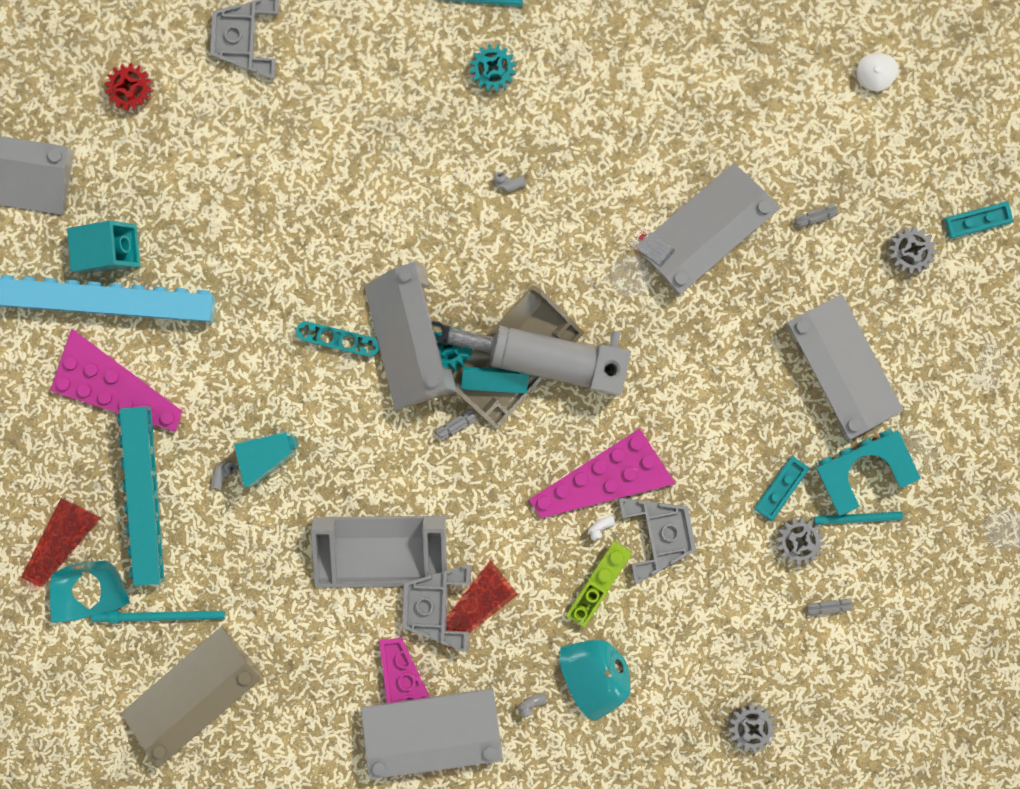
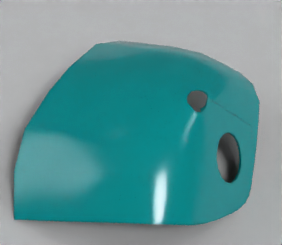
[50,560,130,623]
[559,640,631,721]

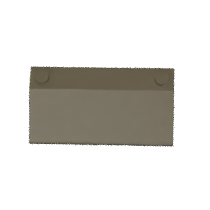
[452,285,585,429]
[121,626,264,767]

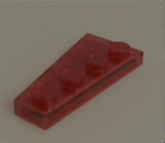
[21,498,102,587]
[445,560,518,649]

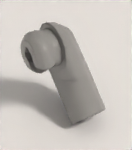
[494,172,527,192]
[211,461,237,489]
[518,693,548,718]

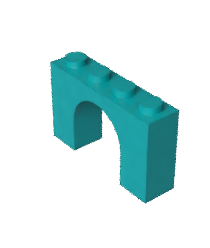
[815,428,921,516]

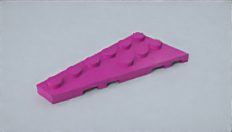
[50,328,183,432]
[529,428,676,518]
[379,637,430,703]

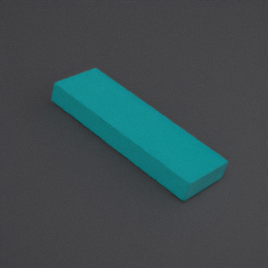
[944,201,1014,240]
[461,366,529,393]
[753,455,810,522]

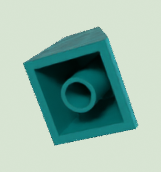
[67,220,141,273]
[234,431,299,487]

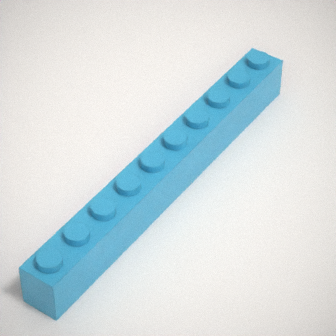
[0,275,216,323]

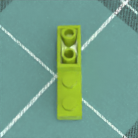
[566,540,633,628]

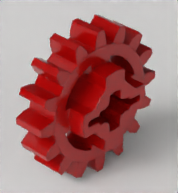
[104,63,154,112]

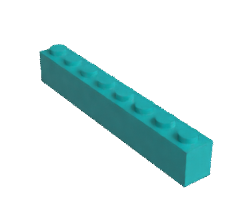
[117,406,165,586]

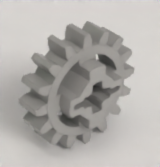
[887,226,937,274]
[775,517,825,565]
[728,703,777,753]

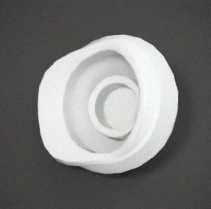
[857,53,898,91]

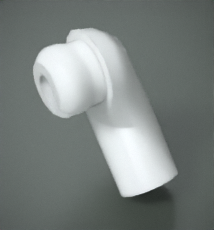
[588,515,616,541]

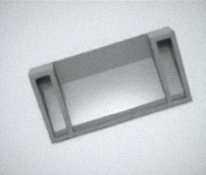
[0,136,75,215]
[635,163,780,296]
[364,261,456,410]
[784,294,903,440]
[311,516,447,588]
[361,688,503,779]

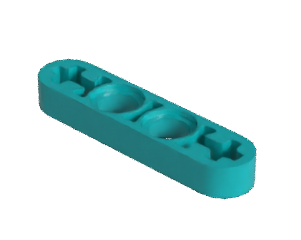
[296,321,380,357]

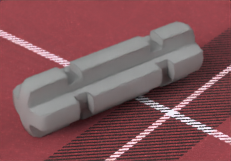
[795,204,838,228]
[436,409,477,440]
[807,599,851,616]

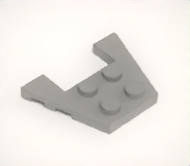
[210,0,280,80]
[618,498,696,584]
[402,565,472,652]

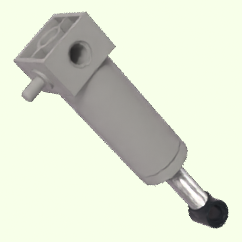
[431,321,631,396]

